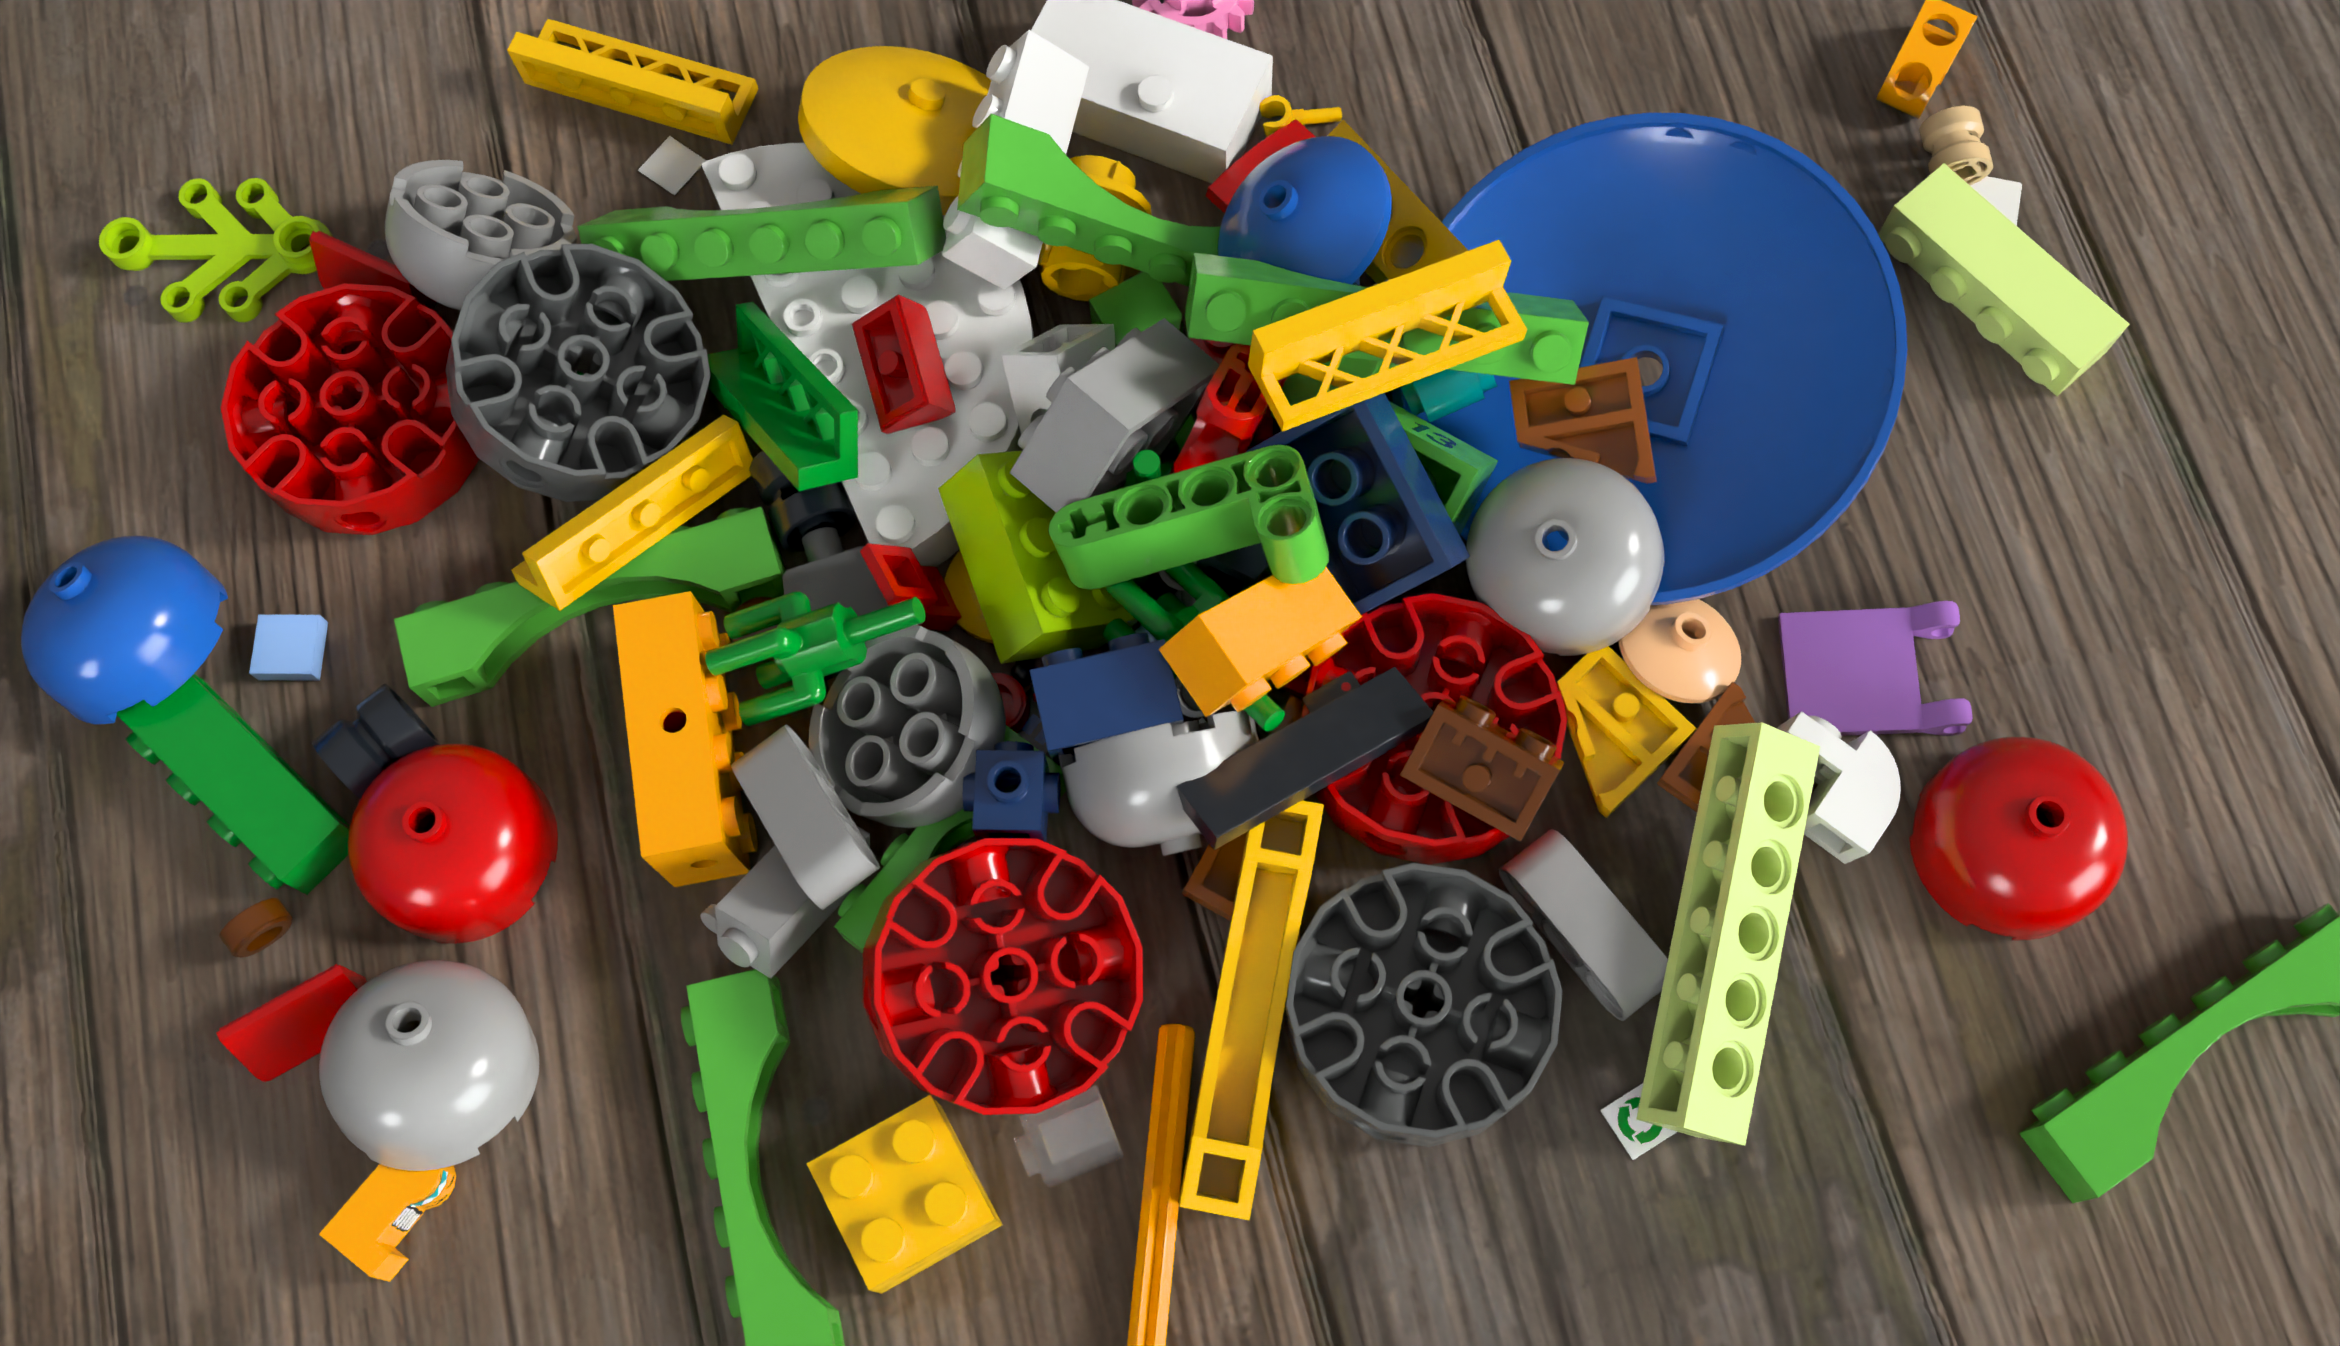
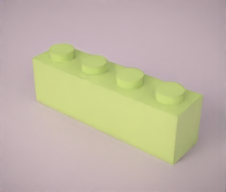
[1878,163,2130,396]

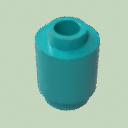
[1401,369,1498,423]

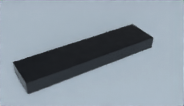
[1176,667,1433,850]

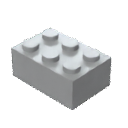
[1010,318,1219,513]

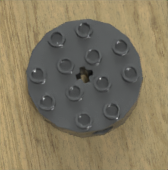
[445,244,711,502]
[1284,863,1563,1147]

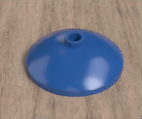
[1218,136,1392,284]

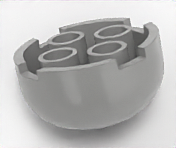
[384,160,578,311]
[1466,458,1665,656]
[809,625,1006,828]
[1058,710,1259,856]
[319,960,539,1171]

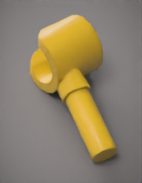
[1259,95,1342,137]

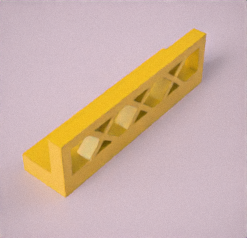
[507,19,759,145]
[1248,240,1528,432]
[511,415,753,611]

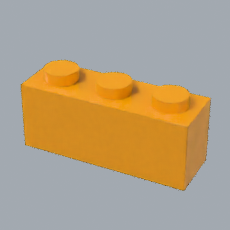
[1159,567,1362,717]

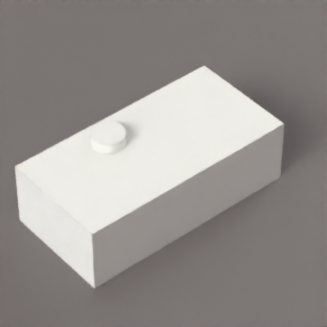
[1031,0,1273,183]

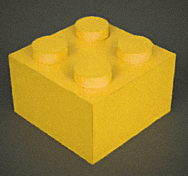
[806,1095,1003,1294]

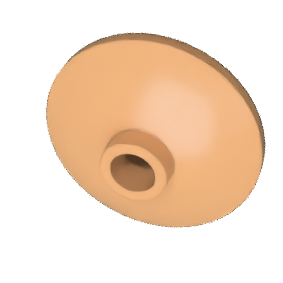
[1618,599,1741,704]

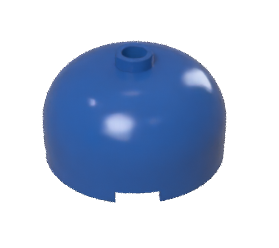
[21,536,228,724]

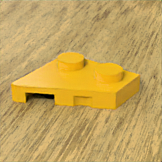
[1556,646,1697,818]

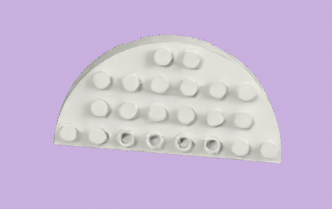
[701,143,1034,567]

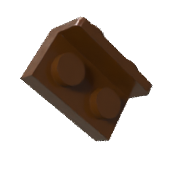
[1400,695,1564,842]

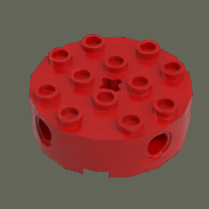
[220,283,480,535]
[1301,593,1568,865]
[862,838,1143,1115]

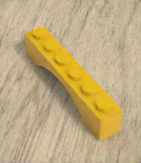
[1179,800,1324,1220]

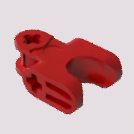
[1169,343,1288,475]

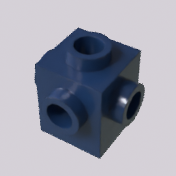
[962,741,1061,842]

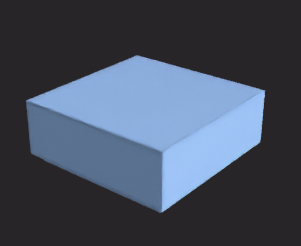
[249,614,328,681]

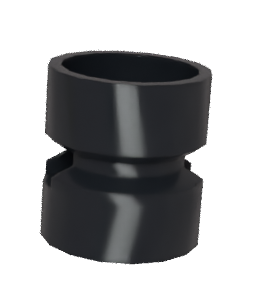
[749,451,857,552]
[311,683,441,799]

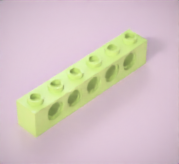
[1636,722,1820,1146]

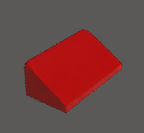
[309,230,436,310]
[852,294,956,434]
[216,964,367,1082]

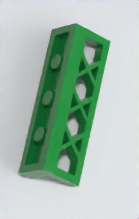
[707,301,858,491]

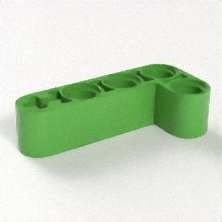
[1048,445,1329,590]

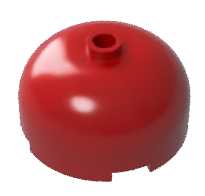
[1909,737,2128,940]
[348,744,558,944]

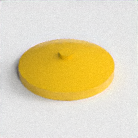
[798,46,991,215]

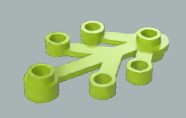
[99,178,333,323]

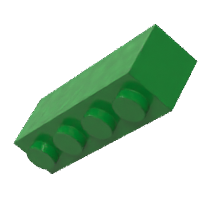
[117,673,350,895]

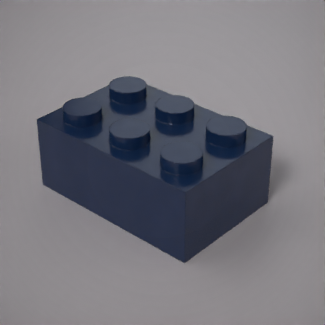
[1246,393,1470,615]
[1030,633,1184,765]

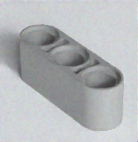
[731,725,880,910]
[1498,829,1668,1021]

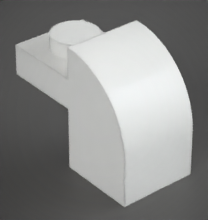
[1777,711,1901,864]

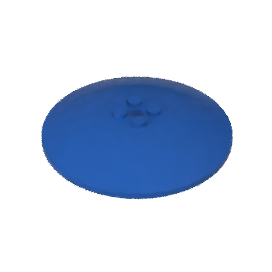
[1391,113,1907,605]

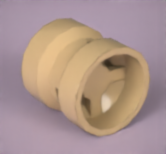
[1919,106,1993,185]

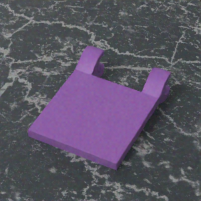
[1778,601,1973,736]

